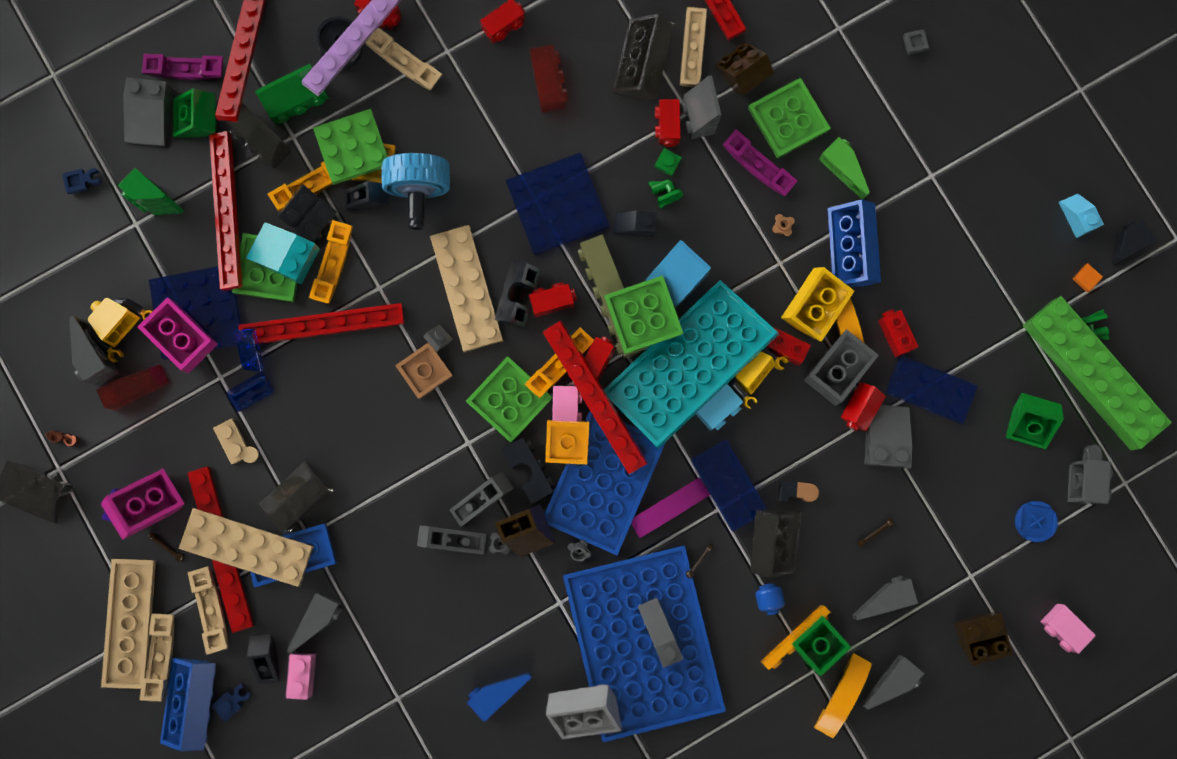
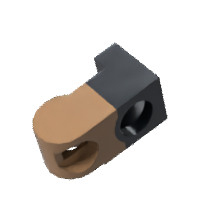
[777,481,819,503]

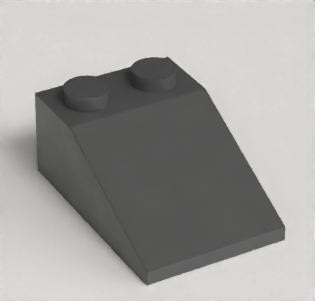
[680,75,721,139]
[123,77,174,147]
[69,316,120,386]
[804,329,879,406]
[864,405,912,469]

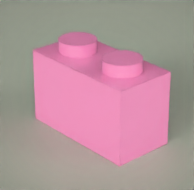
[552,386,582,422]
[1040,604,1096,654]
[286,652,316,700]

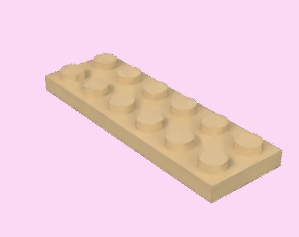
[430,225,503,352]
[179,508,314,587]
[101,559,156,689]

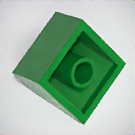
[173,88,217,138]
[1006,393,1064,450]
[791,615,851,677]

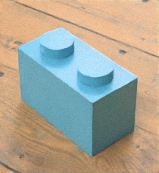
[696,384,743,431]

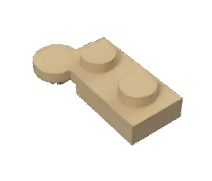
[213,418,259,465]

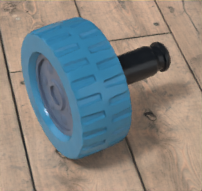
[381,153,450,230]

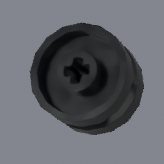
[316,16,362,69]

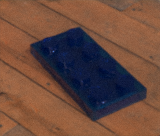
[886,355,978,424]
[690,439,768,532]

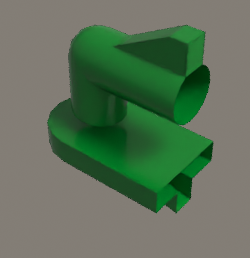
[649,179,683,209]
[1081,309,1109,340]

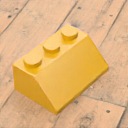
[781,267,854,341]

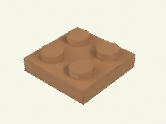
[395,343,453,400]

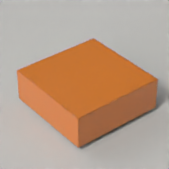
[1072,263,1103,292]

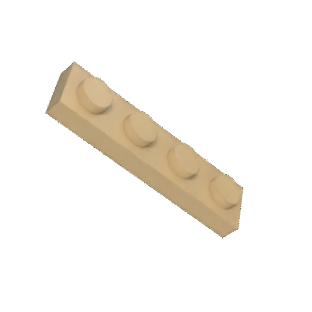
[680,7,707,87]

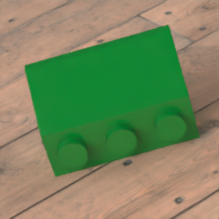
[255,64,328,125]
[118,168,184,215]

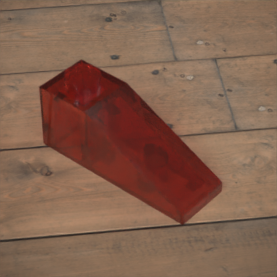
[96,364,169,411]

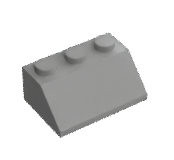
[546,685,622,739]

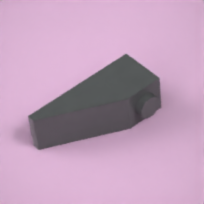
[449,471,514,527]
[417,525,487,555]
[852,576,918,620]
[287,592,342,653]
[638,598,683,668]
[861,655,924,710]

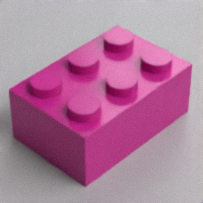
[138,297,218,374]
[101,469,184,540]

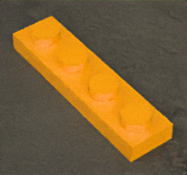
[760,605,830,670]

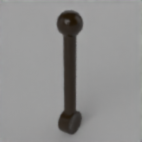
[857,519,894,547]
[147,533,185,562]
[686,543,714,578]

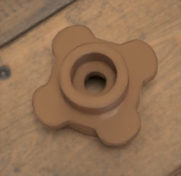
[772,214,795,236]

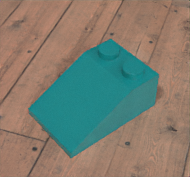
[246,222,320,285]

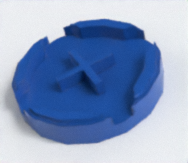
[1015,501,1058,542]

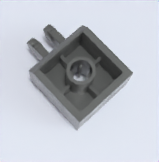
[1067,445,1113,505]

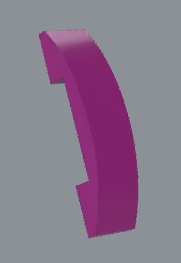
[142,54,224,80]
[723,129,798,197]
[631,478,710,538]

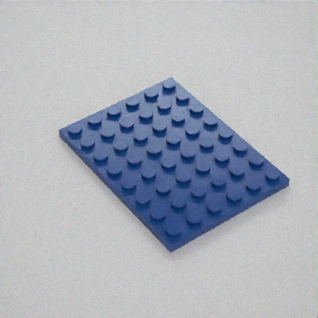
[563,546,726,742]

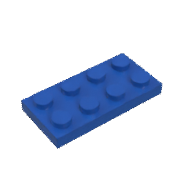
[250,523,337,587]

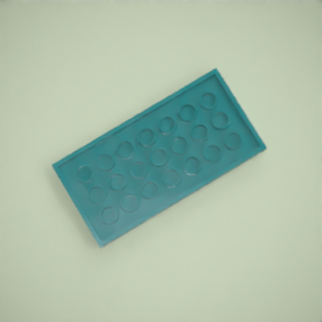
[604,280,778,449]

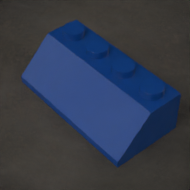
[828,200,881,287]
[160,658,216,751]

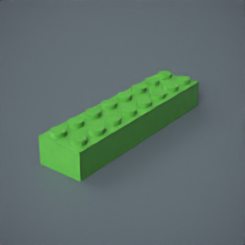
[1022,296,1172,450]

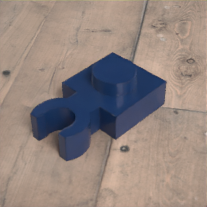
[62,168,102,195]
[212,684,252,722]

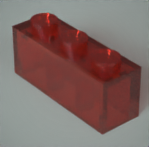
[530,45,568,112]

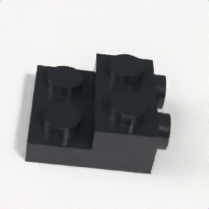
[277,184,337,242]

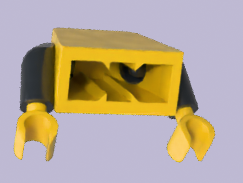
[88,298,153,362]
[729,346,788,409]

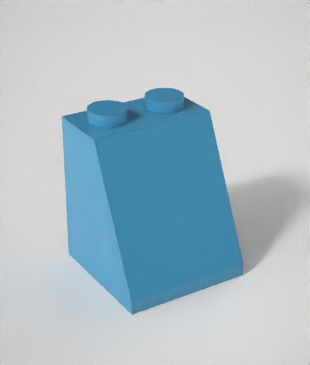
[646,240,711,310]

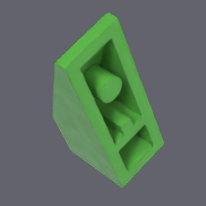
[819,137,870,200]

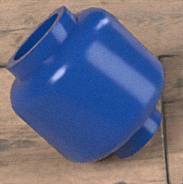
[755,583,785,615]

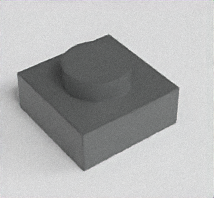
[903,29,929,55]
[423,324,453,352]

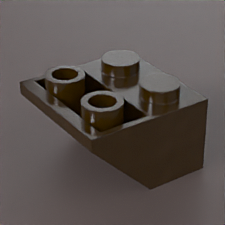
[715,43,774,96]
[495,504,556,557]
[954,612,1013,666]

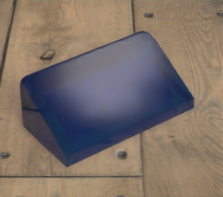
[234,328,264,371]
[227,371,274,412]

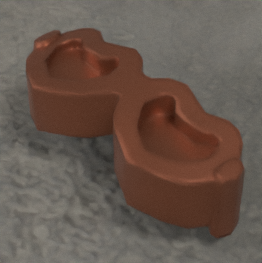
[45,430,80,446]

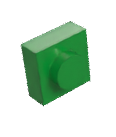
[654,148,682,177]

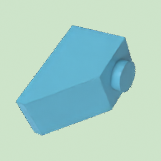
[1059,194,1104,238]

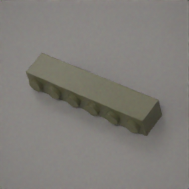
[577,234,647,359]

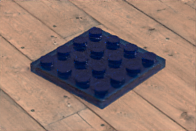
[506,152,609,255]
[149,266,241,360]

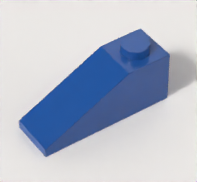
[467,673,532,722]

